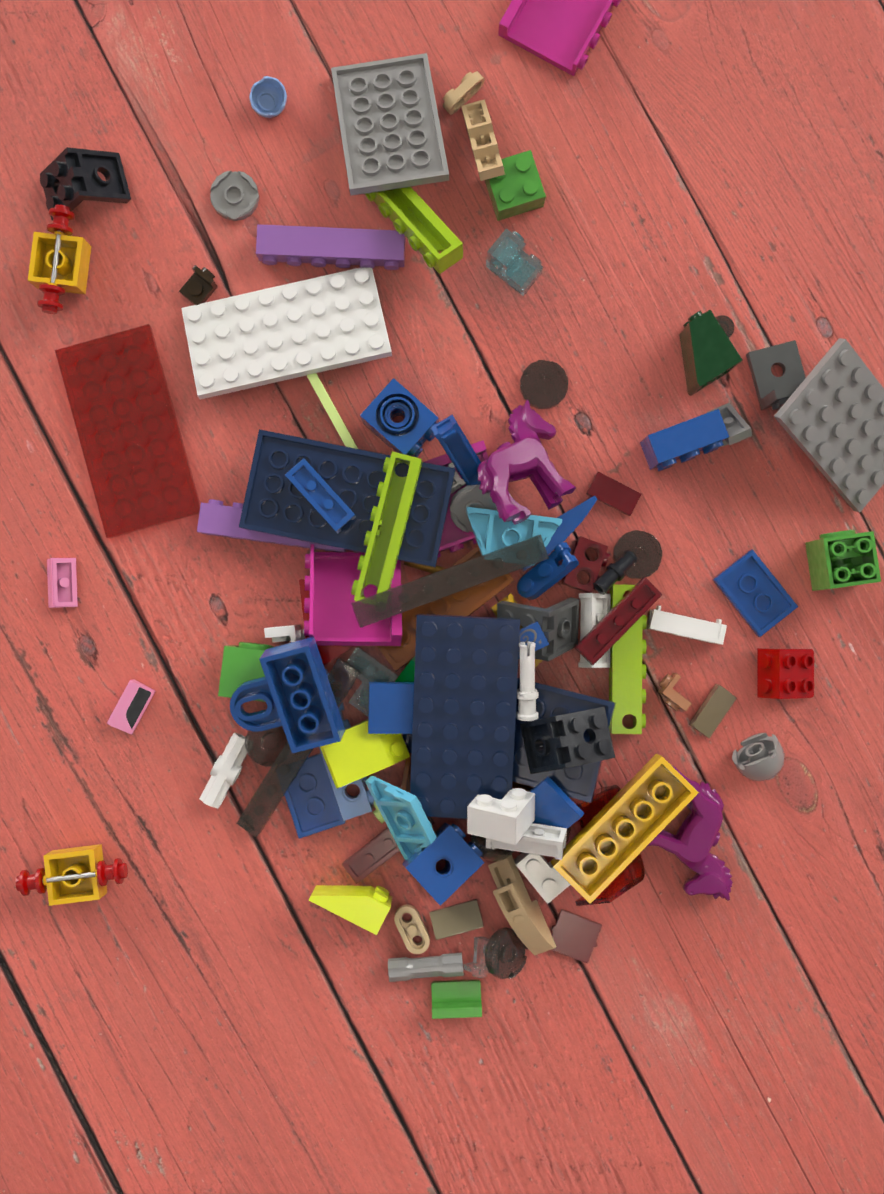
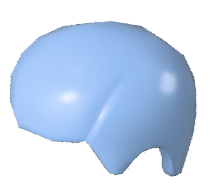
[249,76,287,118]

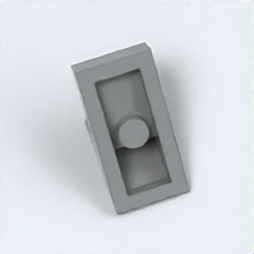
[707,403,752,446]

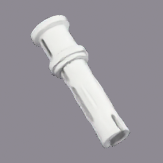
[516,641,539,721]

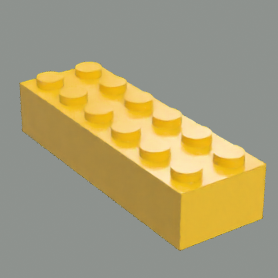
[550,753,699,904]

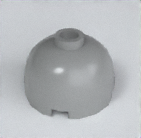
[732,733,785,781]

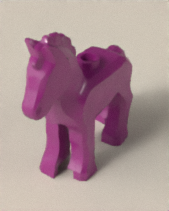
[477,400,576,525]
[647,765,733,901]

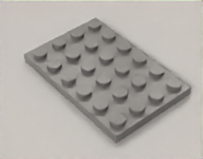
[331,53,449,196]
[774,338,884,513]

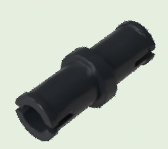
[593,550,637,595]

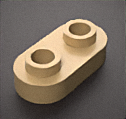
[443,71,485,115]
[394,904,430,954]

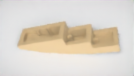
[461,99,505,181]

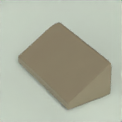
[689,684,737,738]
[429,899,484,940]

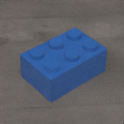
[640,409,729,472]

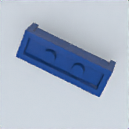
[431,414,481,486]
[285,458,356,534]

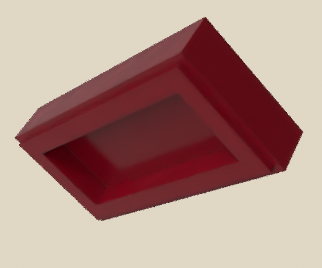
[586,472,642,516]

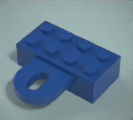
[230,637,345,753]

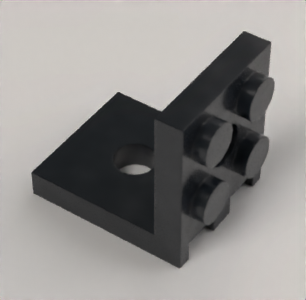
[40,147,131,220]
[520,707,615,774]

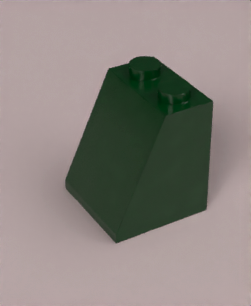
[679,310,742,396]

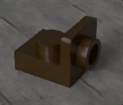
[179,265,218,305]

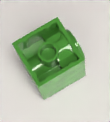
[805,530,881,591]
[218,642,274,702]

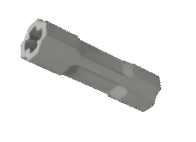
[388,952,464,982]

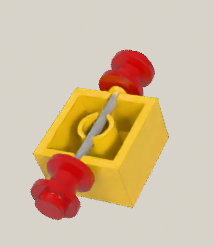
[28,205,91,314]
[16,844,128,906]

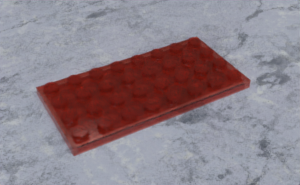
[55,324,200,538]

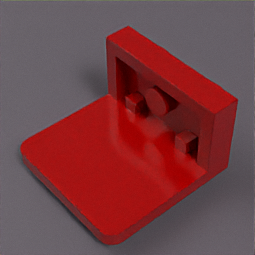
[757,648,815,699]

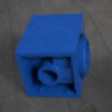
[360,378,439,457]
[402,823,485,906]

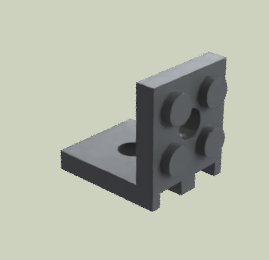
[746,340,806,410]
[497,597,579,661]

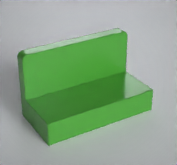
[431,980,482,1019]

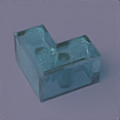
[486,228,543,296]
[343,647,399,716]

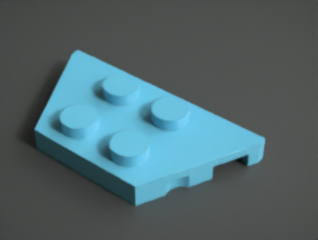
[466,507,562,566]
[365,776,437,860]

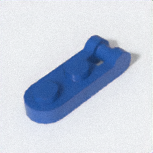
[517,542,579,600]

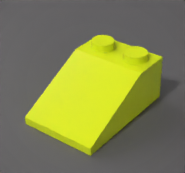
[320,719,410,788]
[309,885,393,935]

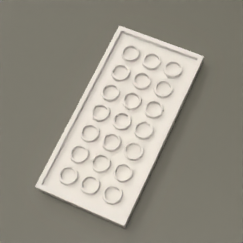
[181,267,392,400]

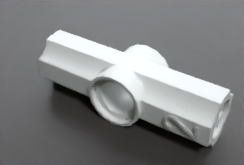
[199,733,253,809]

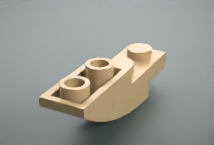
[488,855,556,955]

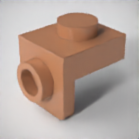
[658,673,692,711]

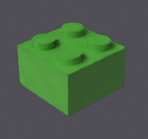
[484,150,546,221]

